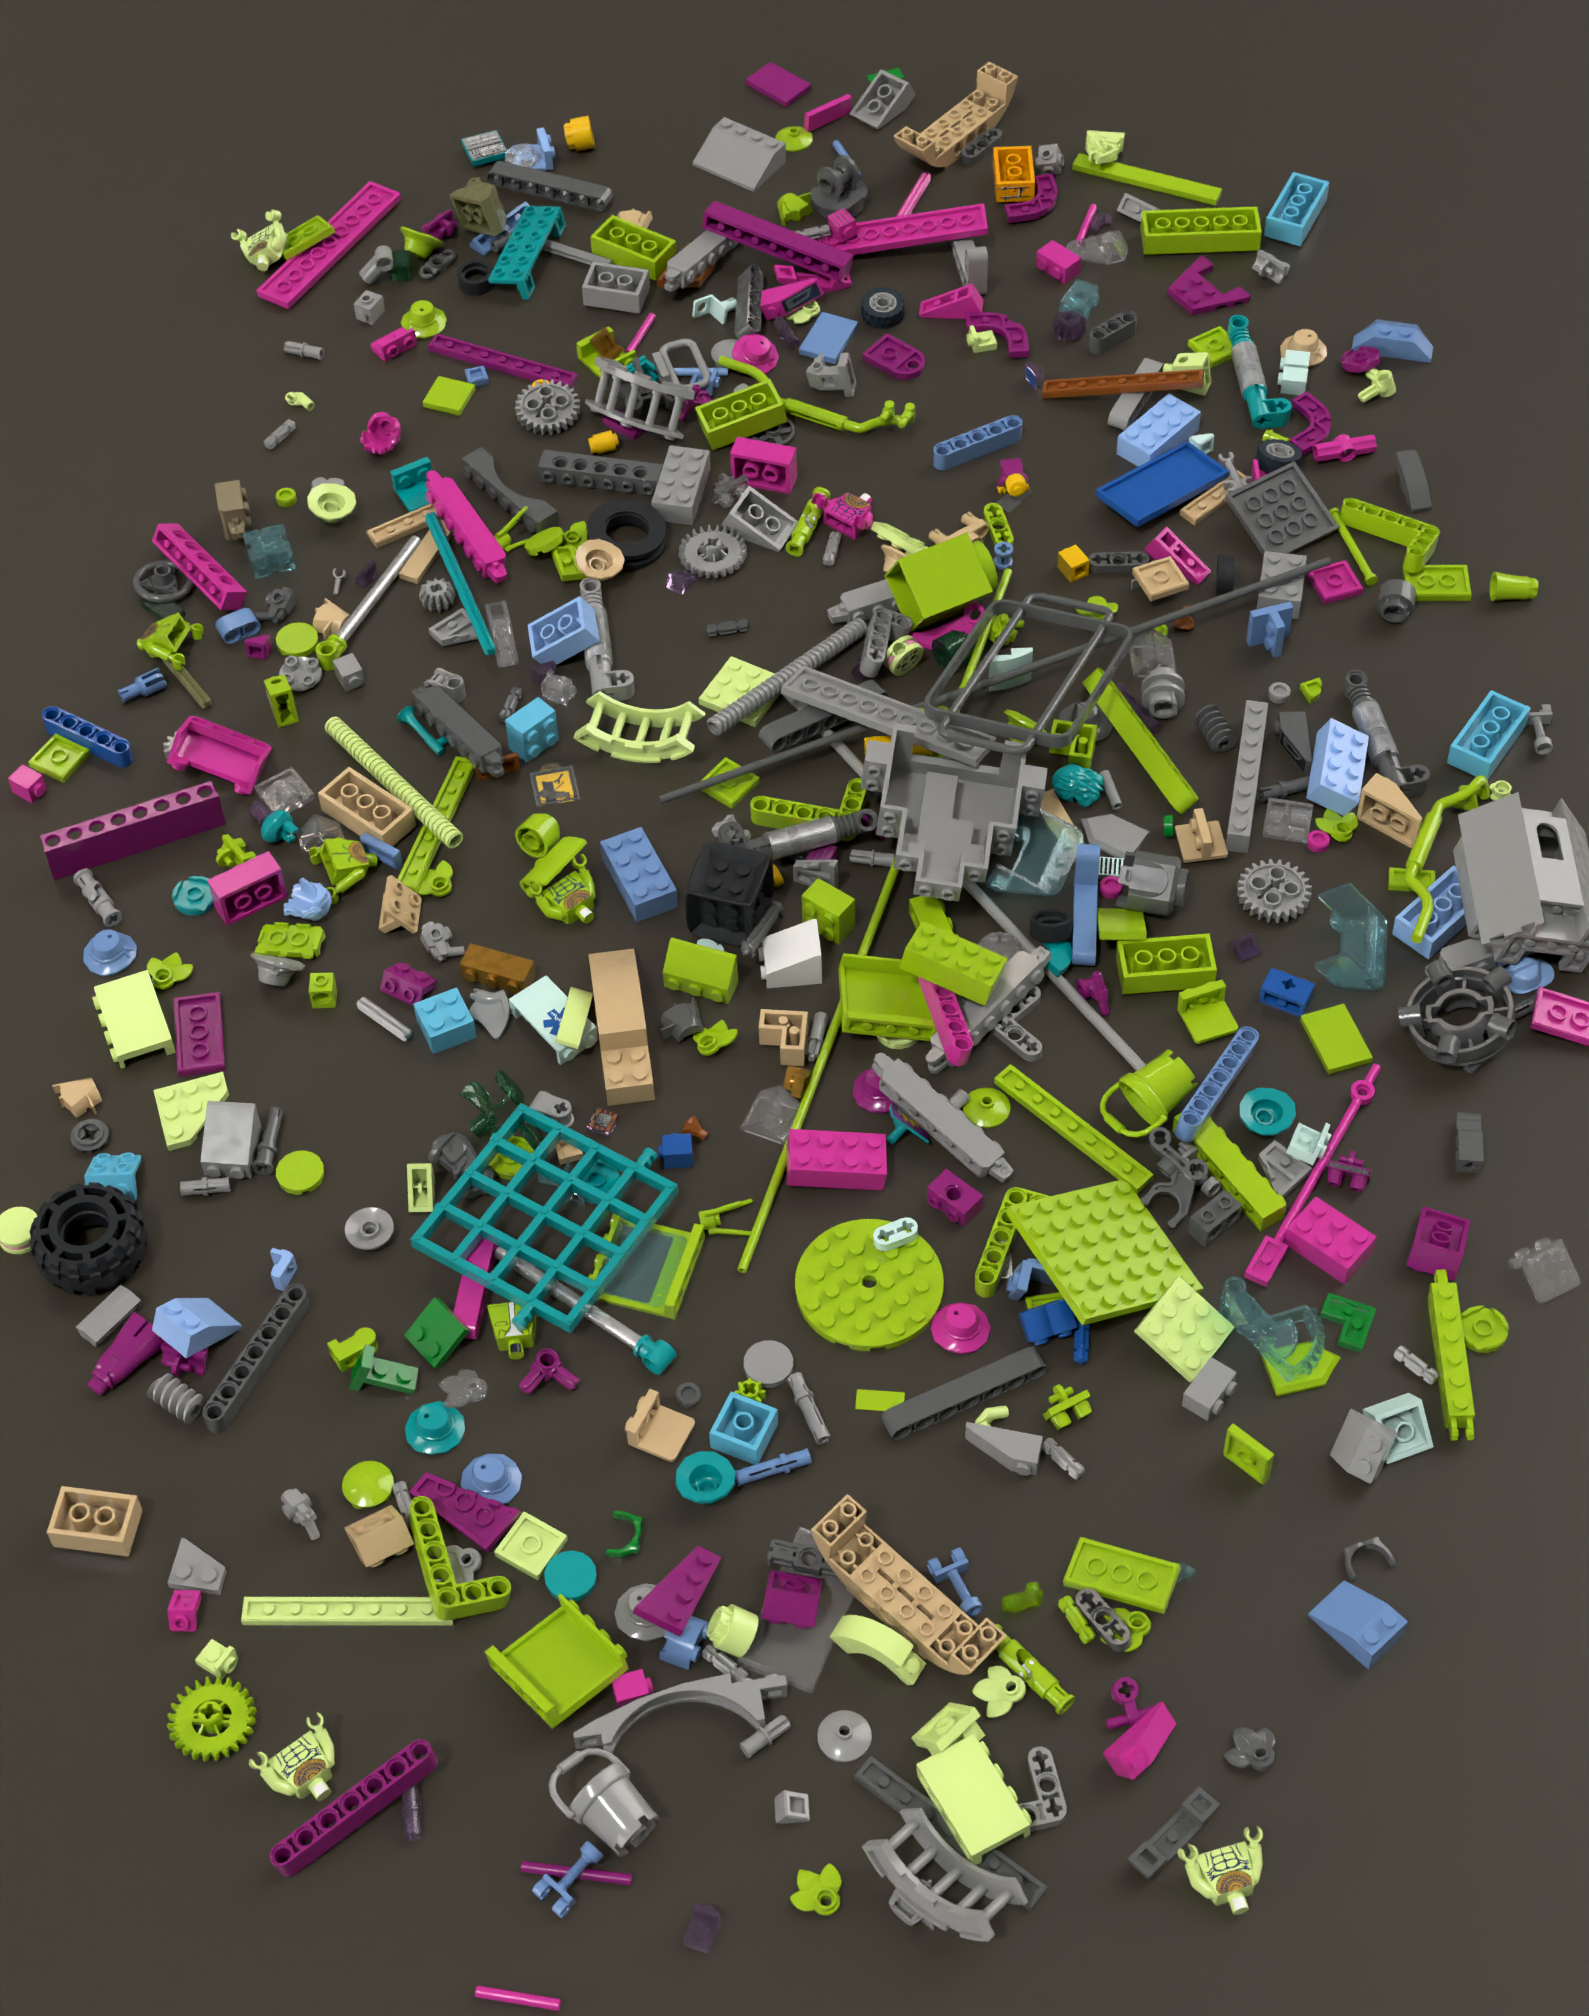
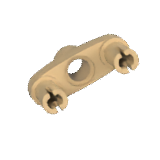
[928,512,990,544]

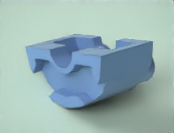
[659,1616,709,1670]

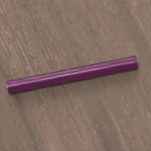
[521,1861,633,1886]

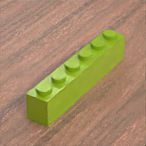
[1172,1113,1287,1231]

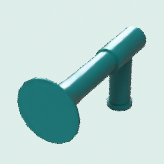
[397,705,449,756]

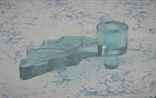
[1175,1562,1196,1585]

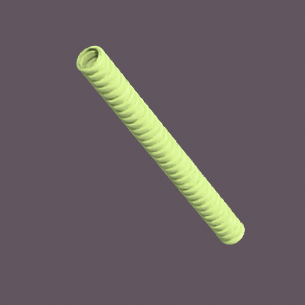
[325,716,463,849]

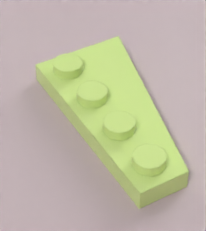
[871,522,929,555]

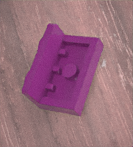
[380,962,437,1006]

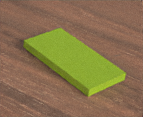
[1063,1537,1181,1614]

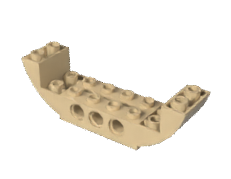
[894,62,1018,169]
[811,1494,1007,1675]

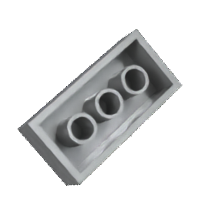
[651,445,711,525]

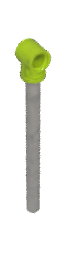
[316,536,421,671]

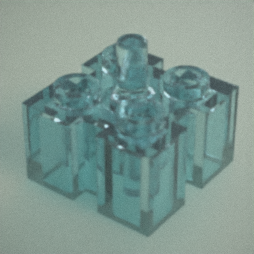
[242,523,296,579]

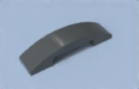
[1127,1786,1221,1880]

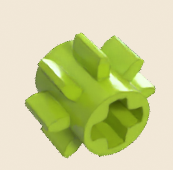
[734,1378,766,1403]

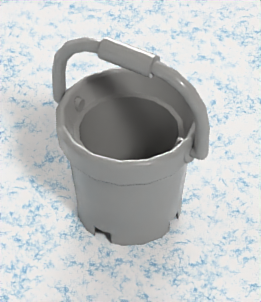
[549,1748,660,1857]

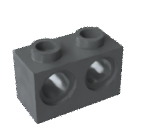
[1188,1190,1242,1248]

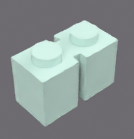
[1277,350,1310,395]

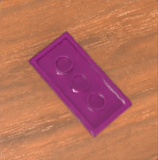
[173,992,226,1077]

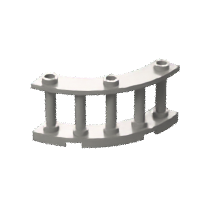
[585,356,695,440]
[862,1808,1028,1942]

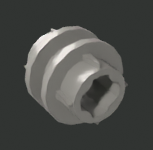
[1141,667,1185,718]

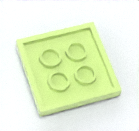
[699,656,781,727]
[1134,1276,1234,1382]

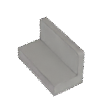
[1117,193,1160,222]

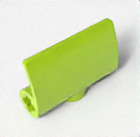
[520,836,587,893]

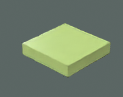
[494,1512,568,1581]

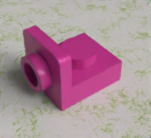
[167,1590,201,1632]

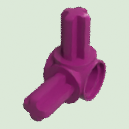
[519,1349,580,1394]

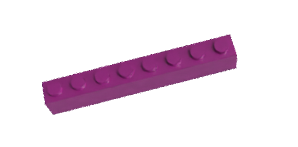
[702,201,853,282]

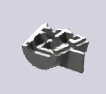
[660,997,704,1042]

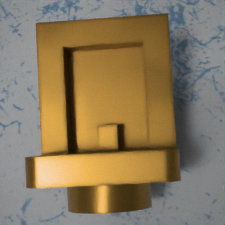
[589,328,624,360]

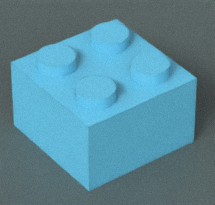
[505,697,559,763]
[413,987,477,1054]
[709,1392,778,1465]

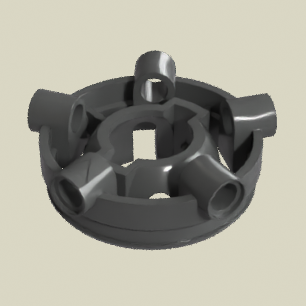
[1398,960,1517,1066]

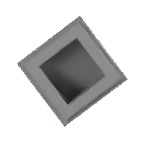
[774,1790,810,1824]

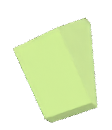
[407,1163,436,1212]

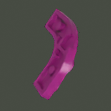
[1004,173,1057,223]
[965,312,1029,358]
[1289,391,1331,456]

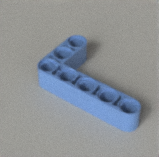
[1072,844,1100,966]

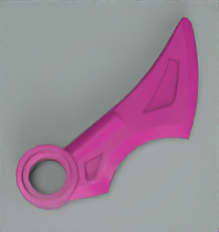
[908,603,985,652]

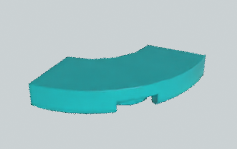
[1042,939,1073,977]

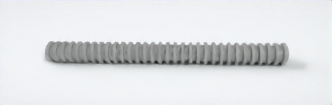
[707,618,868,736]

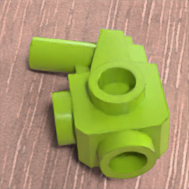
[988,614,1024,645]

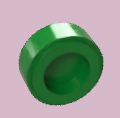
[1163,815,1174,838]

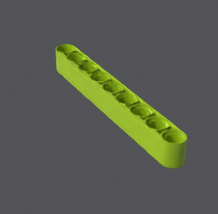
[1082,667,1199,815]

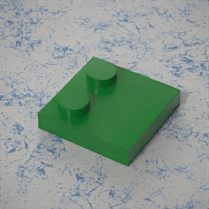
[404,1297,470,1369]

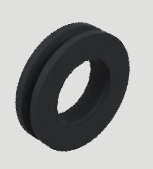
[587,499,666,569]

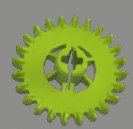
[167,1676,257,1762]

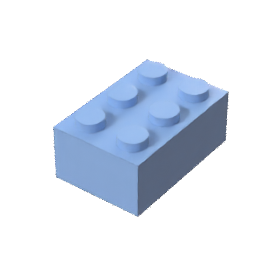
[528,596,600,667]

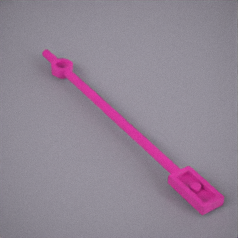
[1244,1064,1381,1288]

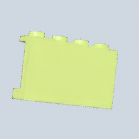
[92,970,176,1069]
[916,1734,1032,1865]

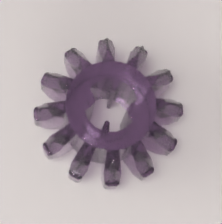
[1053,309,1086,342]

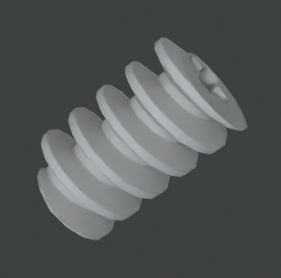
[147,1373,203,1424]

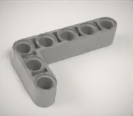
[949,237,988,295]

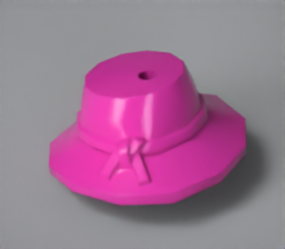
[732,334,778,374]
[931,1302,991,1354]

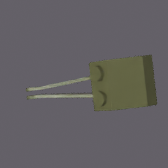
[449,177,507,237]

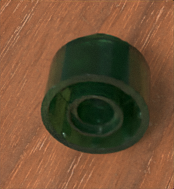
[932,630,974,670]

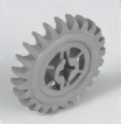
[679,524,747,578]

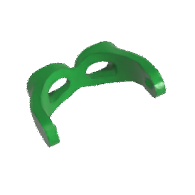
[605,1511,644,1558]

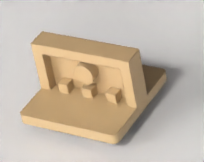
[1175,808,1228,863]
[379,875,422,934]

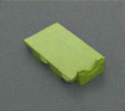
[254,922,326,959]

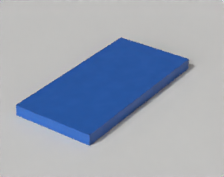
[1096,441,1229,527]

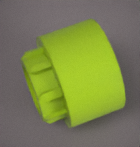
[515,813,560,858]

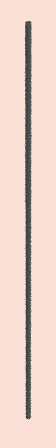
[659,557,1331,804]

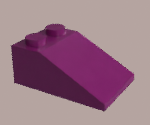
[1406,1206,1471,1281]

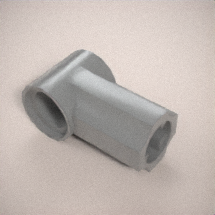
[359,246,393,284]

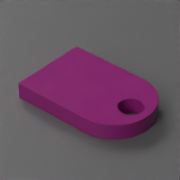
[862,333,925,380]

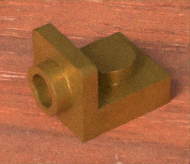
[783,1065,811,1098]

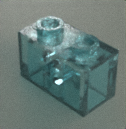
[1059,278,1100,324]

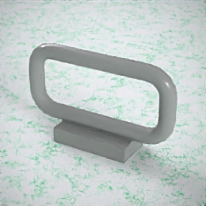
[652,339,711,389]

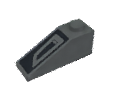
[1274,711,1312,776]

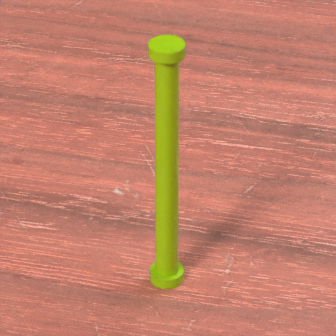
[1329,508,1378,586]

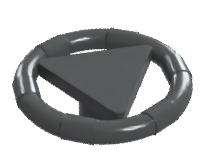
[133,560,194,603]

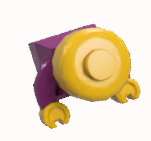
[997,458,1030,497]

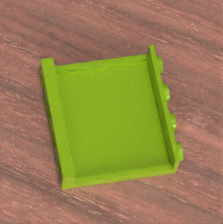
[838,953,937,1041]
[485,1594,629,1729]

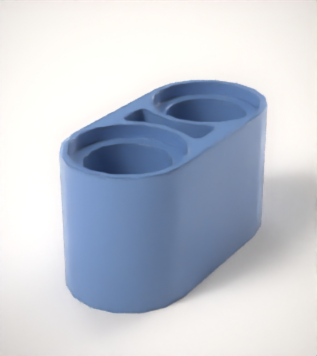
[215,608,261,644]

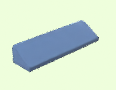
[469,201,529,255]

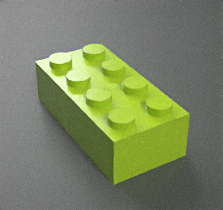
[590,215,677,281]
[695,379,788,450]
[899,920,1008,1006]
[1116,933,1217,994]

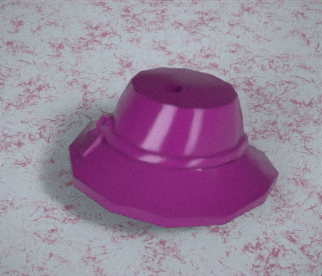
[853,1069,893,1113]

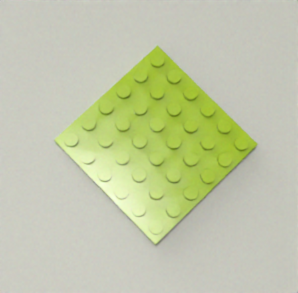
[1006,1180,1204,1326]

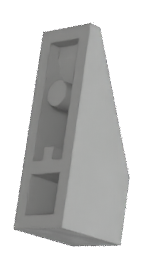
[965,1422,1043,1475]

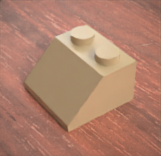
[344,1505,414,1567]

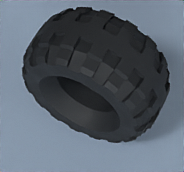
[29,1182,147,1296]

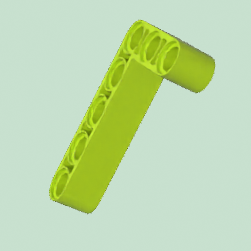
[1340,498,1440,573]
[750,778,867,841]
[975,1187,1050,1298]
[408,1496,511,1621]

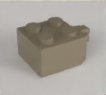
[215,480,253,541]

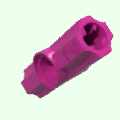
[1312,434,1377,462]

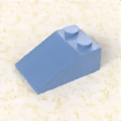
[1308,1580,1408,1669]

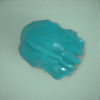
[1052,764,1104,808]

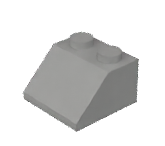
[1330,1409,1398,1484]

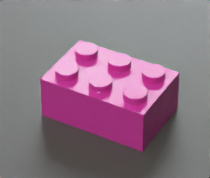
[730,437,797,494]
[207,851,288,926]
[1284,1197,1377,1285]

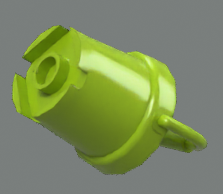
[1100,1049,1198,1138]

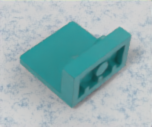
[390,457,432,512]

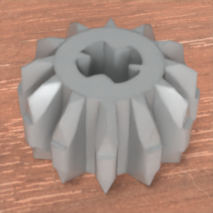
[419,578,456,613]

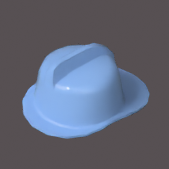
[1504,956,1554,994]

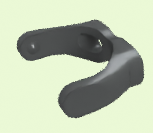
[1343,1537,1396,1581]

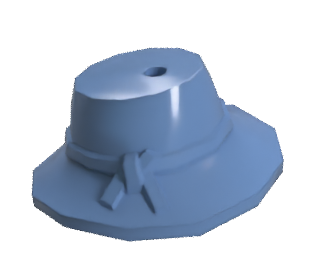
[83,929,137,977]
[461,1454,522,1505]

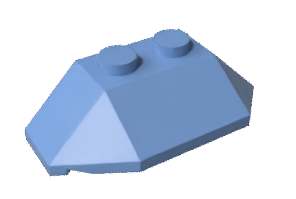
[1352,319,1433,363]

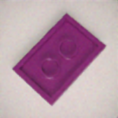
[746,62,811,107]

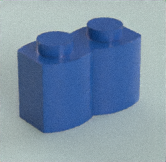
[1018,1298,1077,1345]

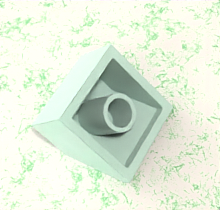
[1363,1393,1434,1464]

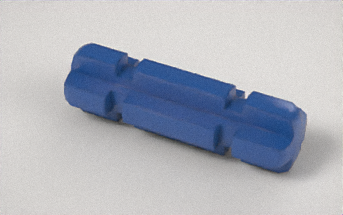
[1073,1319,1090,1365]

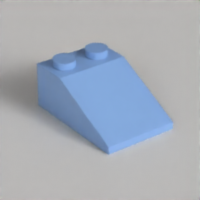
[152,1298,242,1358]

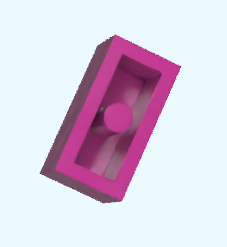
[1036,240,1081,284]

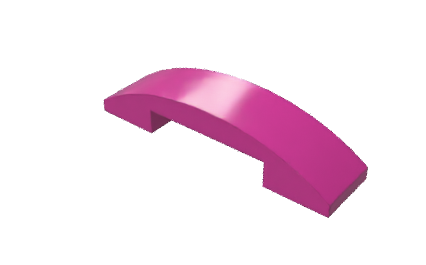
[774,265,852,293]

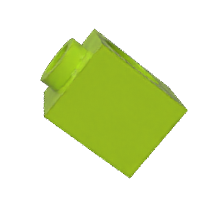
[309,973,337,1008]

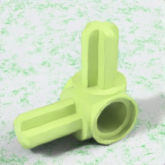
[1358,368,1396,403]

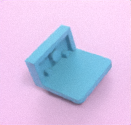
[84,1153,142,1201]

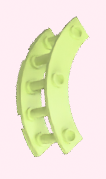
[573,691,705,763]

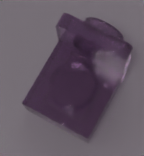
[682,1904,721,1954]

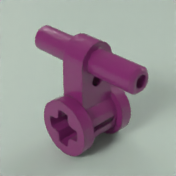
[679,384,713,421]
[1075,971,1110,1016]
[1106,1677,1155,1730]

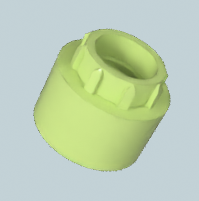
[707,1604,758,1658]

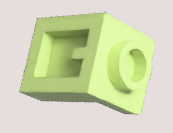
[966,325,997,353]
[195,1639,238,1680]

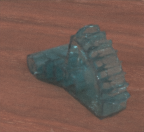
[1218,1277,1325,1381]

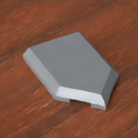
[1081,814,1151,858]

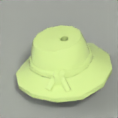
[307,483,356,523]

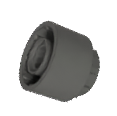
[1377,579,1417,623]

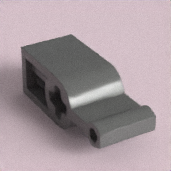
[1455,1112,1484,1173]

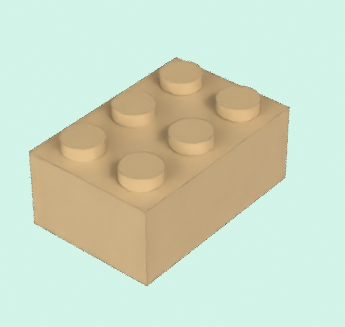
[47,1486,143,1557]

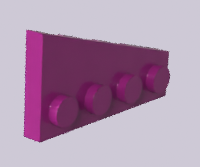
[409,1472,521,1553]
[633,1546,721,1637]

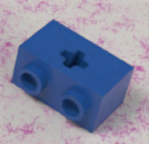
[1259,968,1315,1017]

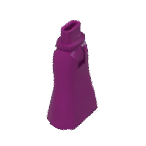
[86,1312,164,1396]

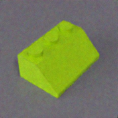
[663,937,738,1004]

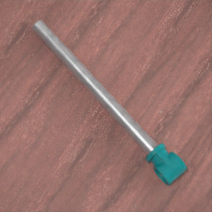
[494,1247,677,1375]

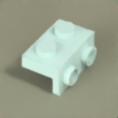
[1286,1123,1332,1165]

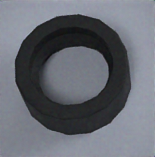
[457,260,494,295]
[1215,555,1236,595]
[1029,909,1073,942]

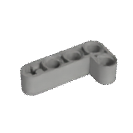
[860,608,913,678]

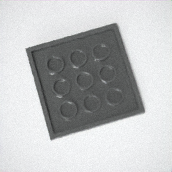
[1224,461,1339,557]

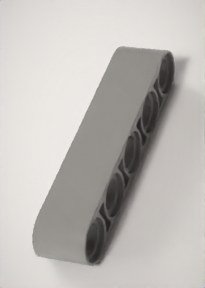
[1108,358,1164,431]

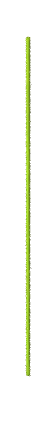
[737,568,1012,1273]

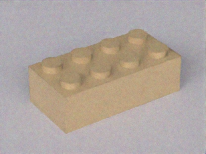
[318,767,416,847]

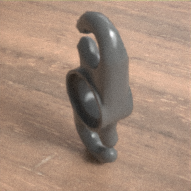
[419,249,456,279]

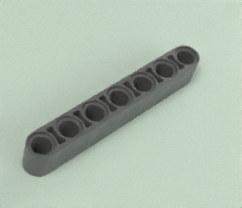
[487,161,613,211]
[758,679,888,752]
[202,1284,310,1433]
[880,1347,1048,1441]

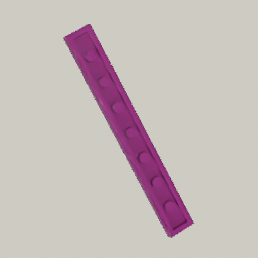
[428,333,578,389]

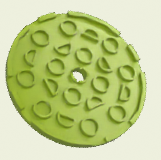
[795,1219,944,1351]

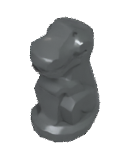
[428,1132,495,1200]

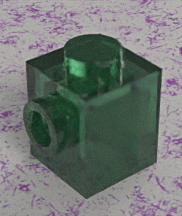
[388,250,412,281]

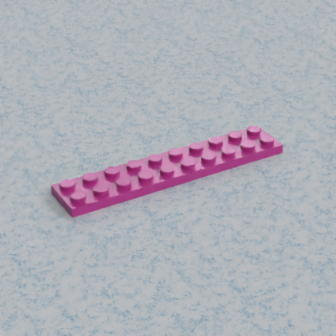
[256,181,401,309]
[801,203,989,255]

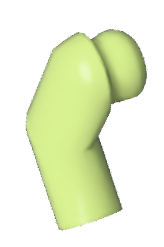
[285,392,315,411]
[975,1405,1009,1426]

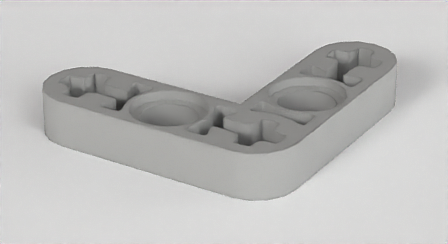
[990,986,1042,1062]
[1018,1747,1067,1832]

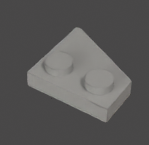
[793,859,838,889]
[168,1538,227,1595]

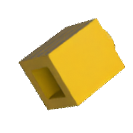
[1057,545,1090,582]

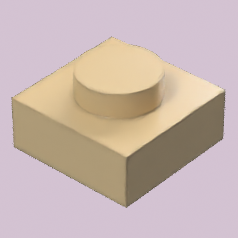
[555,1140,583,1165]

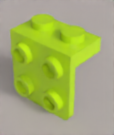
[1177,980,1238,1044]

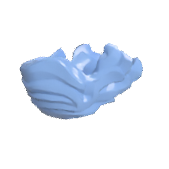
[283,877,332,921]

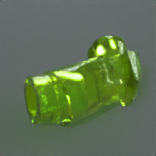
[1001,1582,1043,1613]

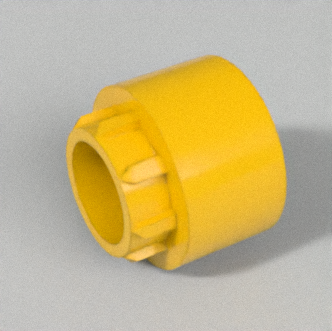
[564,116,595,152]

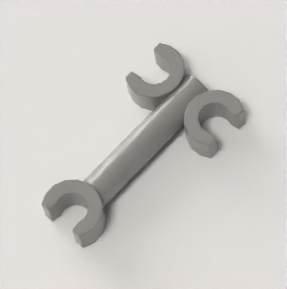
[1218,452,1252,494]

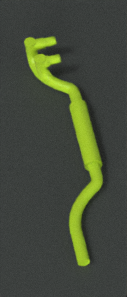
[718,355,915,434]
[1404,775,1490,943]

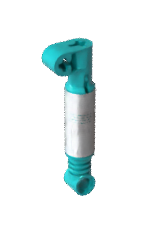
[1227,315,1292,429]

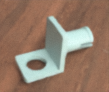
[692,294,736,324]

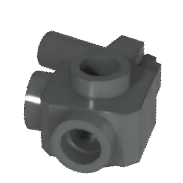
[254,587,296,624]

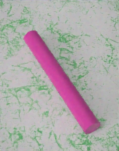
[1075,204,1097,246]
[625,313,656,353]
[475,1985,561,2011]

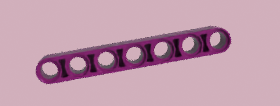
[269,1739,438,1877]

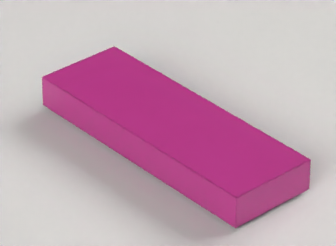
[804,94,852,132]

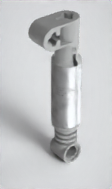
[580,577,635,701]

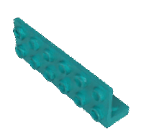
[488,206,566,299]

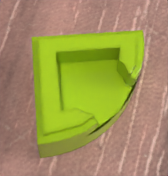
[1299,678,1322,703]

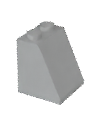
[200,1101,263,1179]

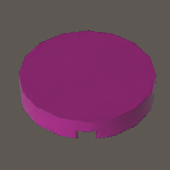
[1341,346,1381,372]

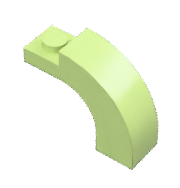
[830,1615,926,1685]

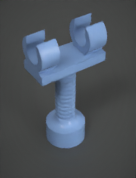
[927,1547,983,1618]
[532,1841,604,1918]

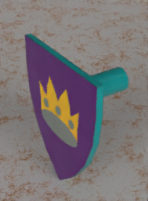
[886,1102,929,1145]

